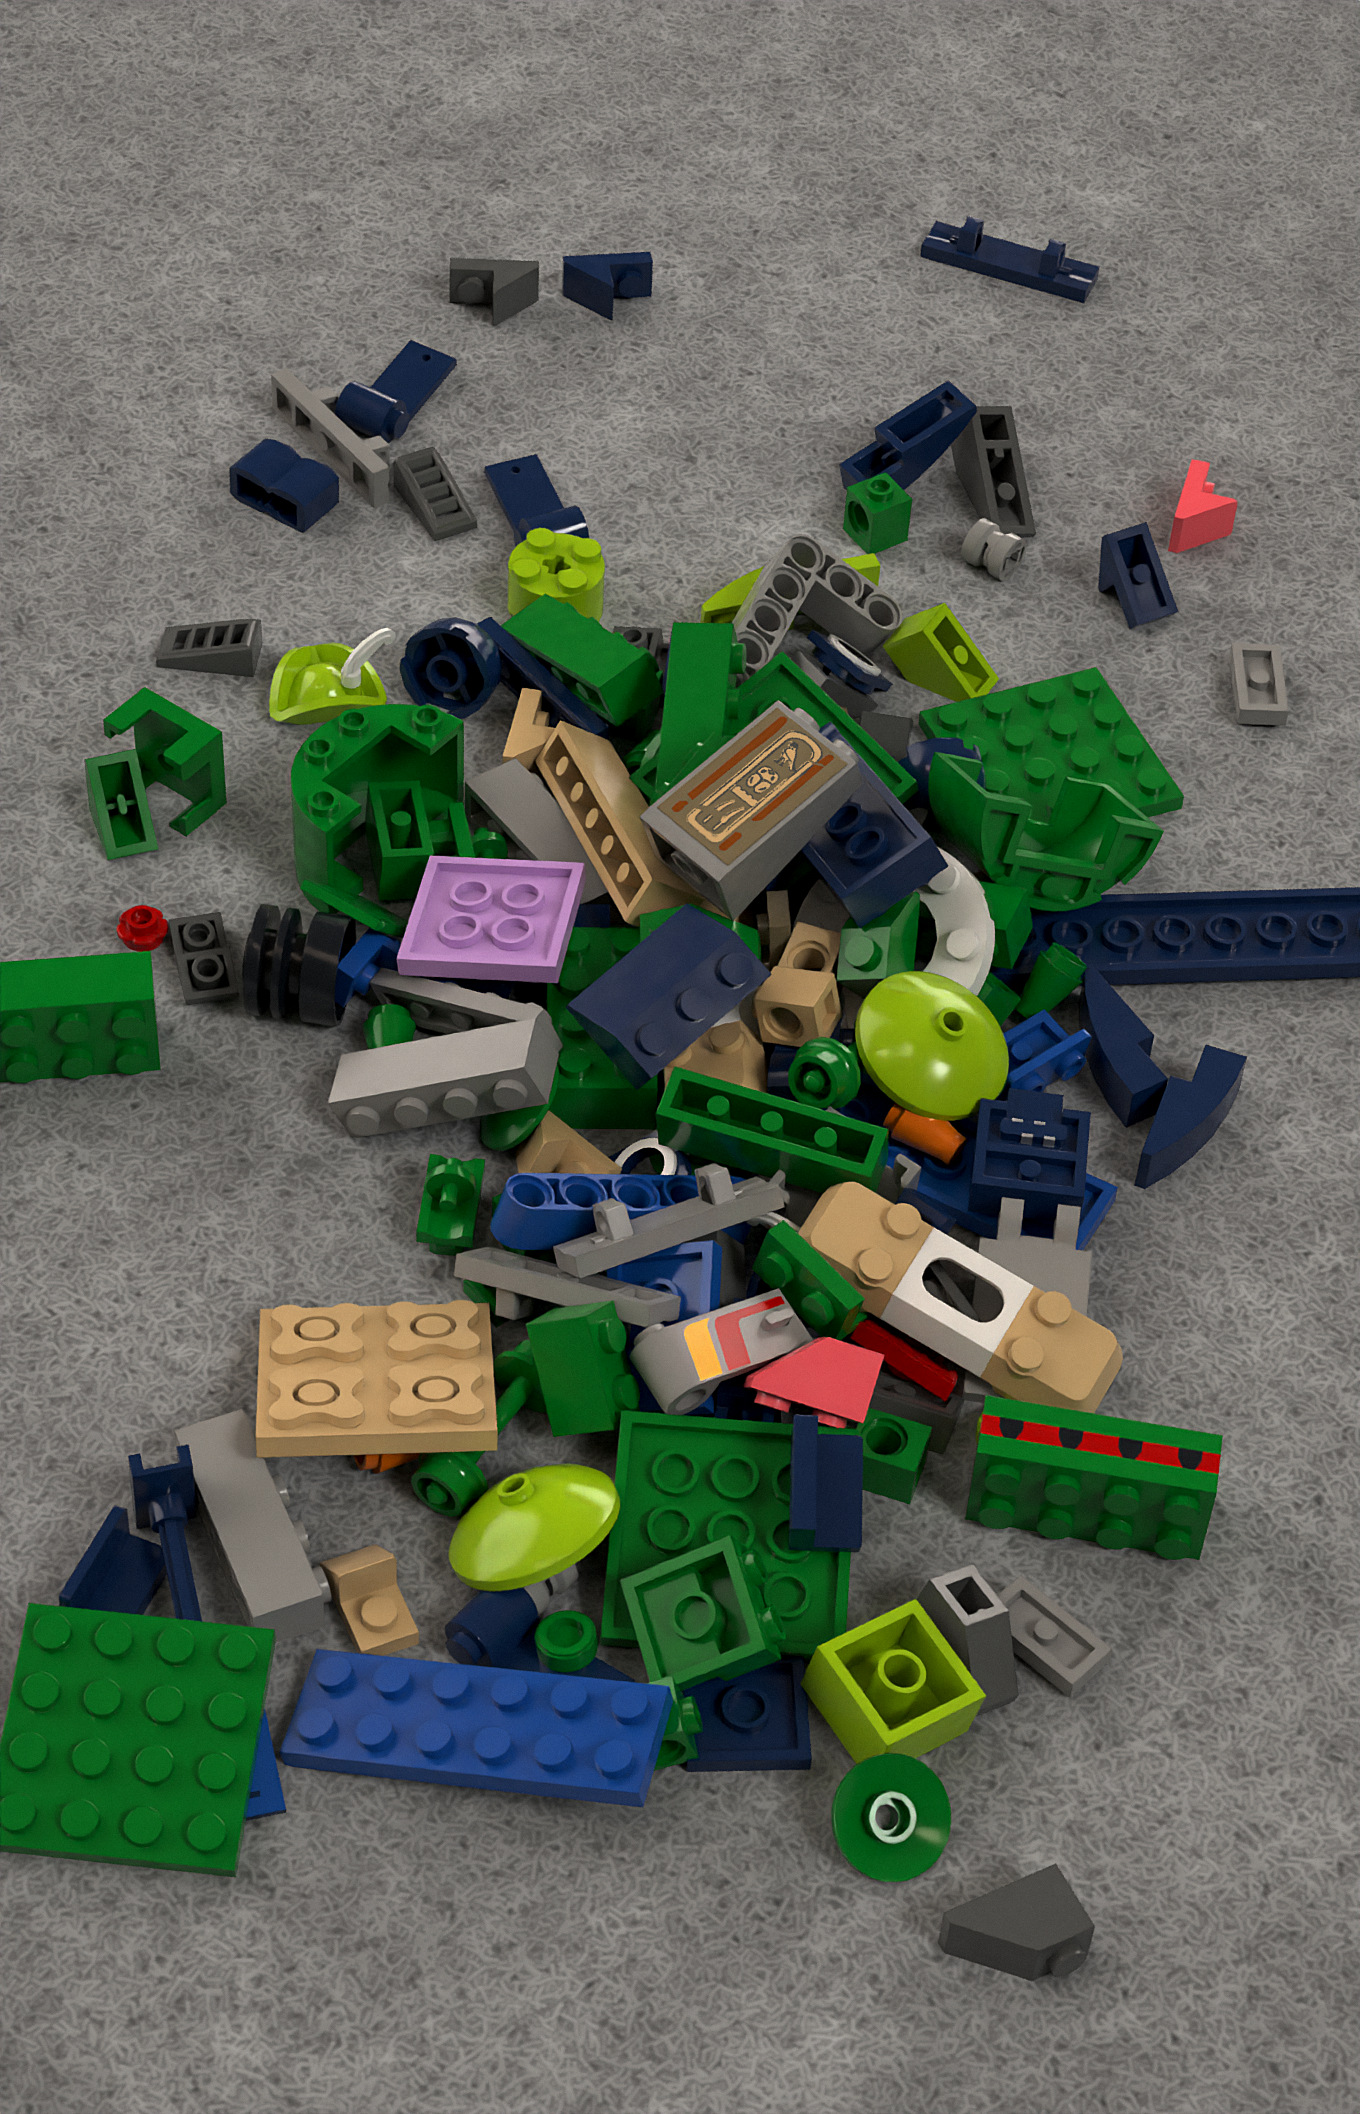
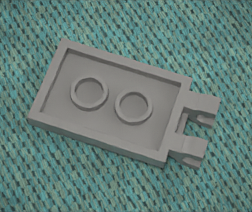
[962,1197,1092,1403]

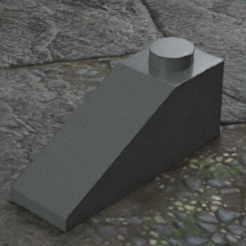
[951,406,1036,538]

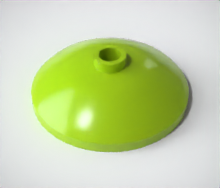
[855,971,1009,1121]
[448,1464,620,1591]

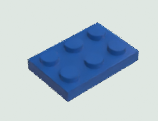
[607,1240,722,1416]

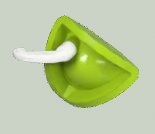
[269,628,396,725]

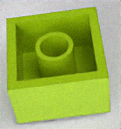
[800,1599,986,1764]

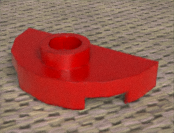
[850,1318,958,1402]

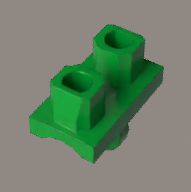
[428,802,508,859]
[416,1154,485,1256]

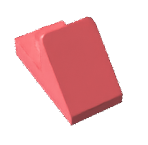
[1168,459,1238,553]

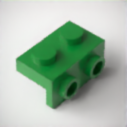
[752,1220,870,1341]

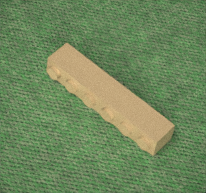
[535,720,704,927]

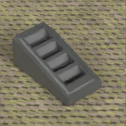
[393,447,477,541]
[156,619,262,677]

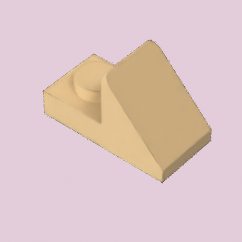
[503,688,555,779]
[515,1110,622,1174]
[319,1544,419,1656]

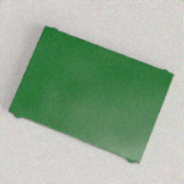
[300,879,408,938]

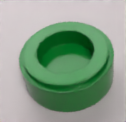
[535,1610,598,1672]

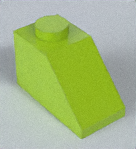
[882,603,999,702]

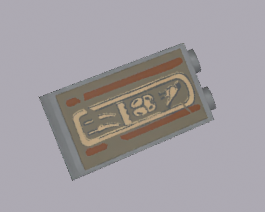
[640,700,863,921]

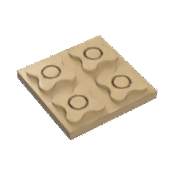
[256,1300,498,1458]

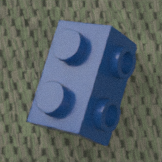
[996,1009,1092,1101]

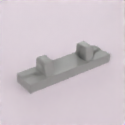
[271,368,390,508]
[553,1163,785,1279]
[454,1246,681,1342]

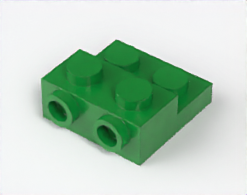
[620,1535,786,1691]

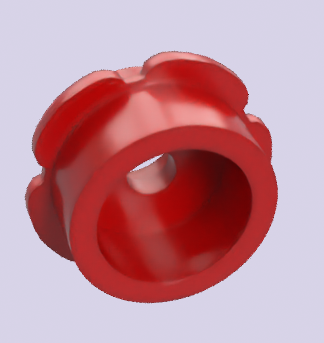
[116,905,169,952]

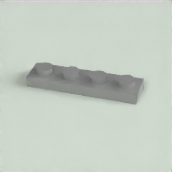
[370,967,563,1052]

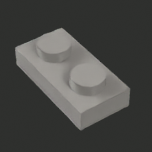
[1229,643,1289,726]
[997,1575,1112,1698]

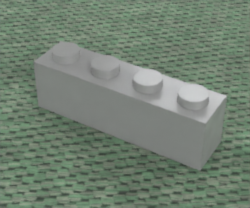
[465,758,623,924]
[328,1018,559,1138]
[174,1409,331,1643]

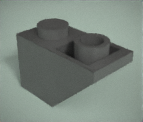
[917,1564,1019,1717]

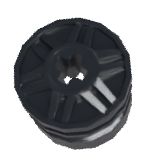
[242,904,357,1026]

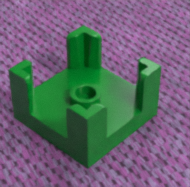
[103,687,227,837]

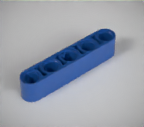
[490,1173,752,1250]

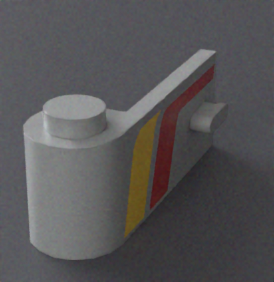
[629,1288,813,1415]

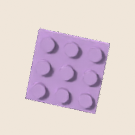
[397,856,586,983]

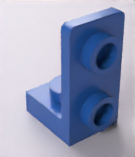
[335,928,457,1008]

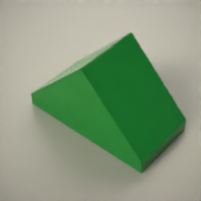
[84,749,158,860]

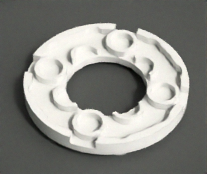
[793,847,995,1028]

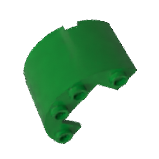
[291,704,464,914]
[928,751,1164,911]

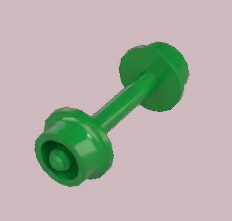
[788,1020,862,1109]
[411,1340,547,1517]

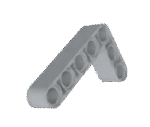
[732,534,903,688]

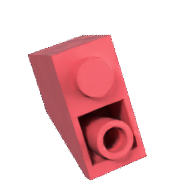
[743,1337,884,1428]

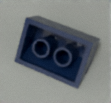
[566,903,772,1090]

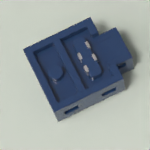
[968,1088,1091,1222]

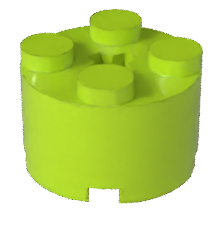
[508,528,605,622]

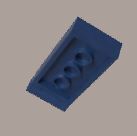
[798,721,948,928]

